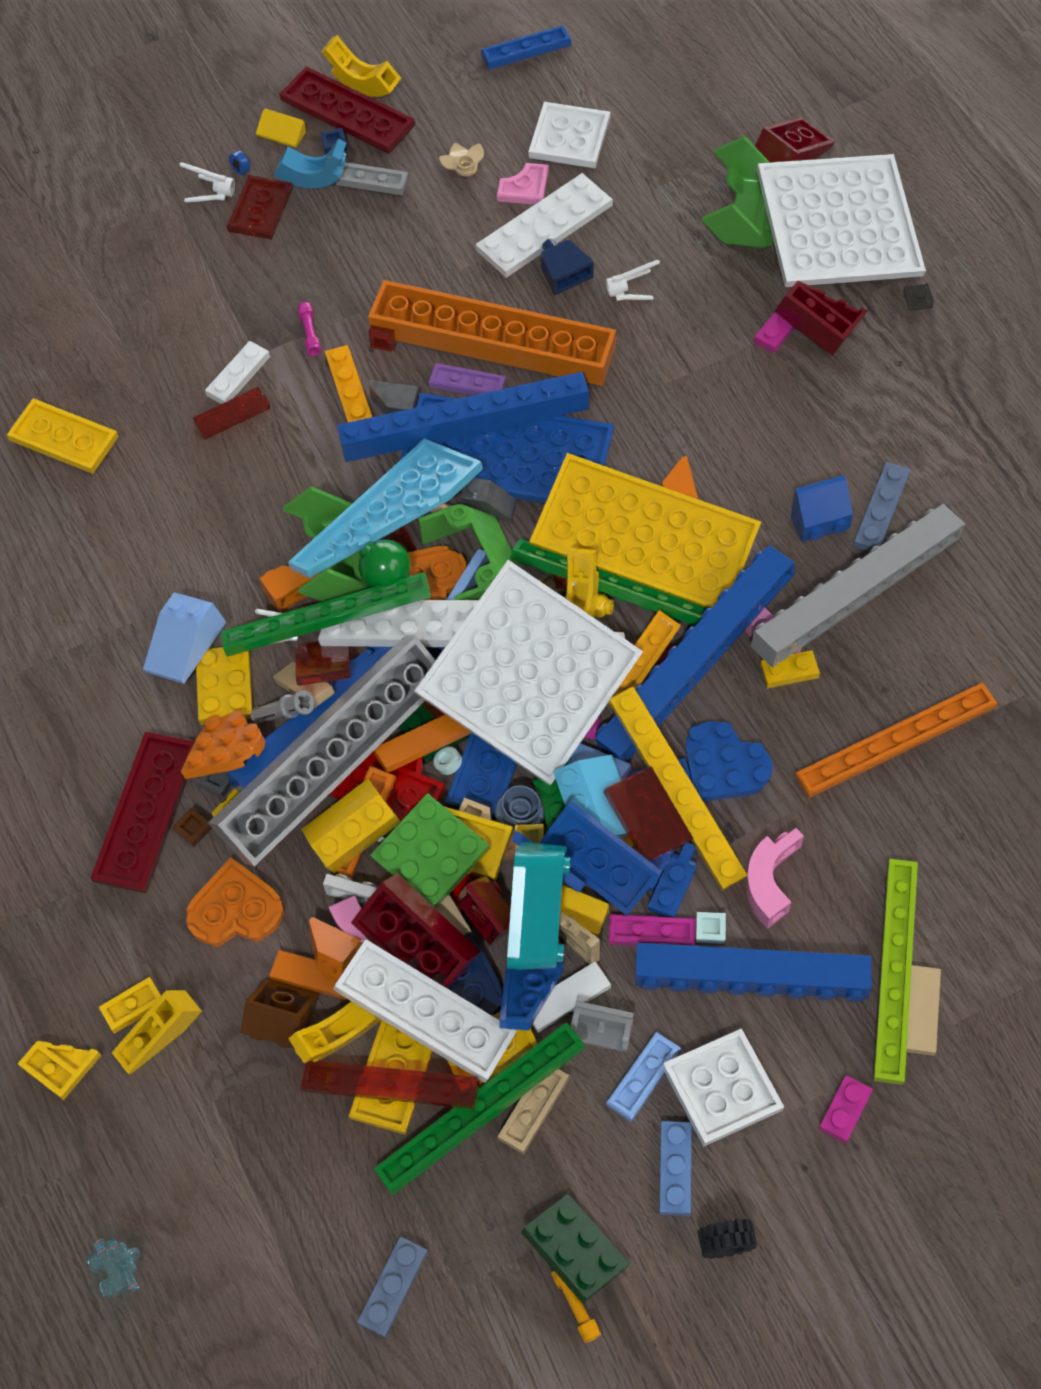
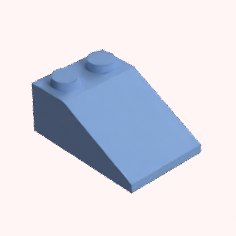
[143,592,226,684]

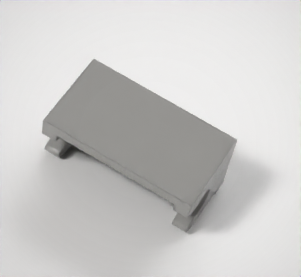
[571,1001,634,1053]

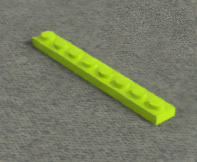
[873,859,918,1085]

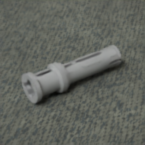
[250,690,315,724]

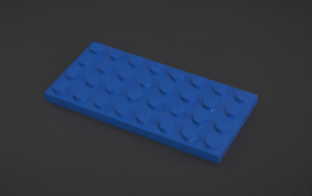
[400,393,614,504]

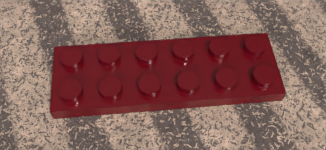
[279,66,415,154]
[91,731,195,894]

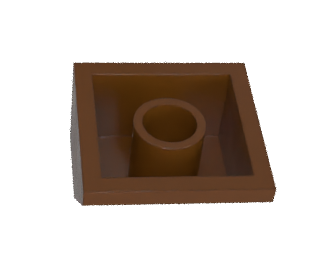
[240,978,320,1048]

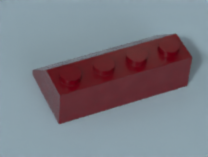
[351,873,481,989]

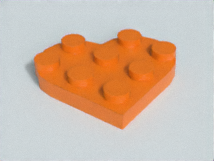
[407,546,467,600]
[181,710,266,779]
[186,857,285,947]

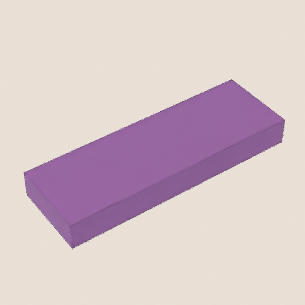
[429,363,506,395]

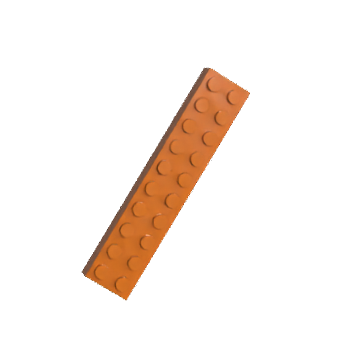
[368,280,616,386]

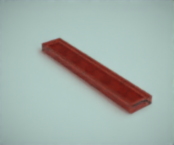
[301,1061,480,1109]

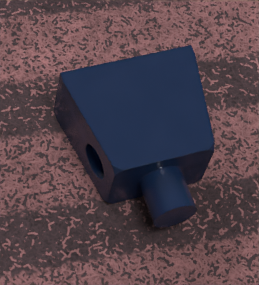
[540,238,594,296]

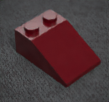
[755,116,835,163]
[456,876,511,946]

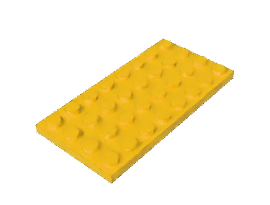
[529,453,761,608]

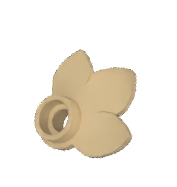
[439,143,484,177]

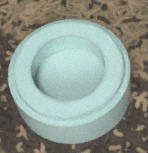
[434,747,462,775]

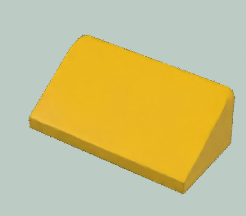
[256,109,306,148]
[560,885,609,936]

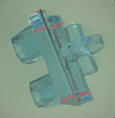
[86,1239,141,1298]

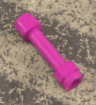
[297,302,321,356]

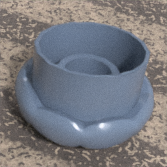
[495,786,545,835]

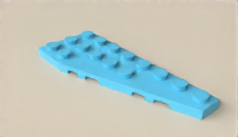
[288,438,483,578]

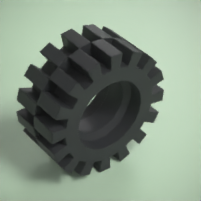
[697,1219,757,1259]

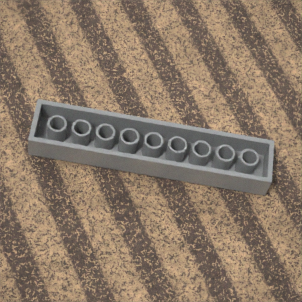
[208,636,436,866]

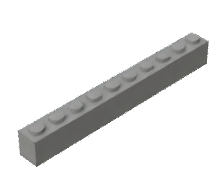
[751,504,965,668]

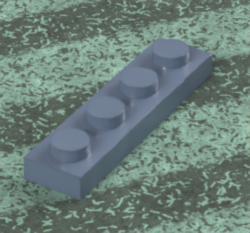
[853,462,911,552]

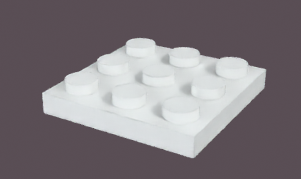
[528,102,610,169]
[662,1029,784,1147]

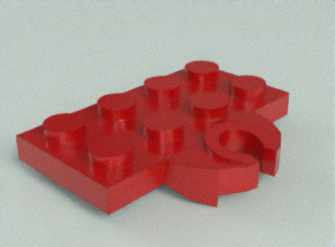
[328,738,445,821]

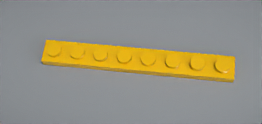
[609,687,747,891]

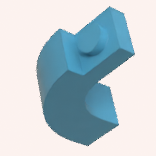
[273,139,346,188]

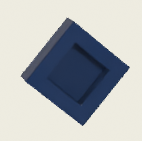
[320,128,348,155]

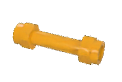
[551,1271,601,1343]

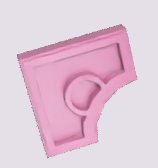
[497,163,549,205]

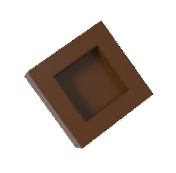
[172,808,212,847]

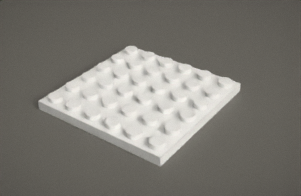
[756,154,926,287]
[414,560,643,786]

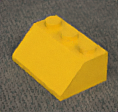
[301,779,401,873]

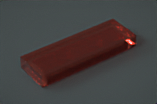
[193,387,271,440]

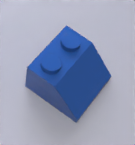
[791,475,853,542]

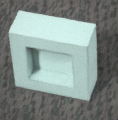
[696,912,726,944]

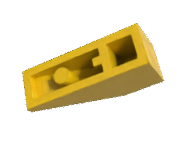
[112,990,202,1074]

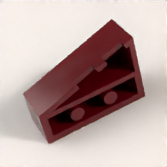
[775,281,868,356]

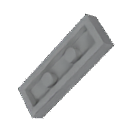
[336,162,409,196]

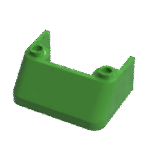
[702,136,774,249]
[283,486,373,602]
[418,504,520,600]

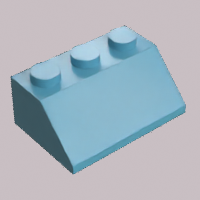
[553,755,641,839]

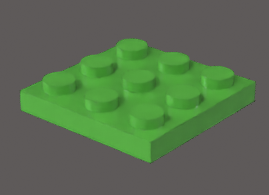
[370,793,491,909]

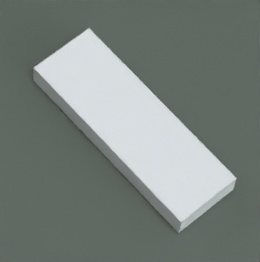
[533,962,611,1033]

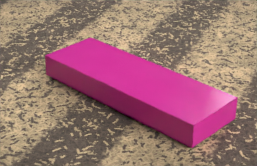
[609,914,696,946]

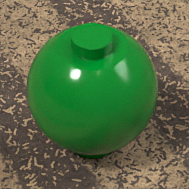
[358,540,411,588]

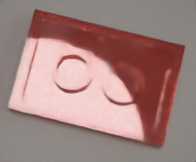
[227,175,293,240]
[295,641,351,686]
[603,766,694,862]

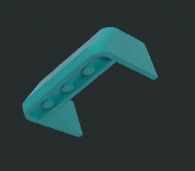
[507,842,571,970]

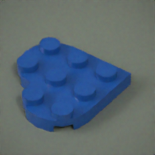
[686,722,772,802]

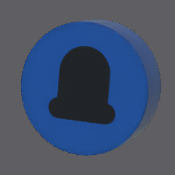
[229,151,250,175]

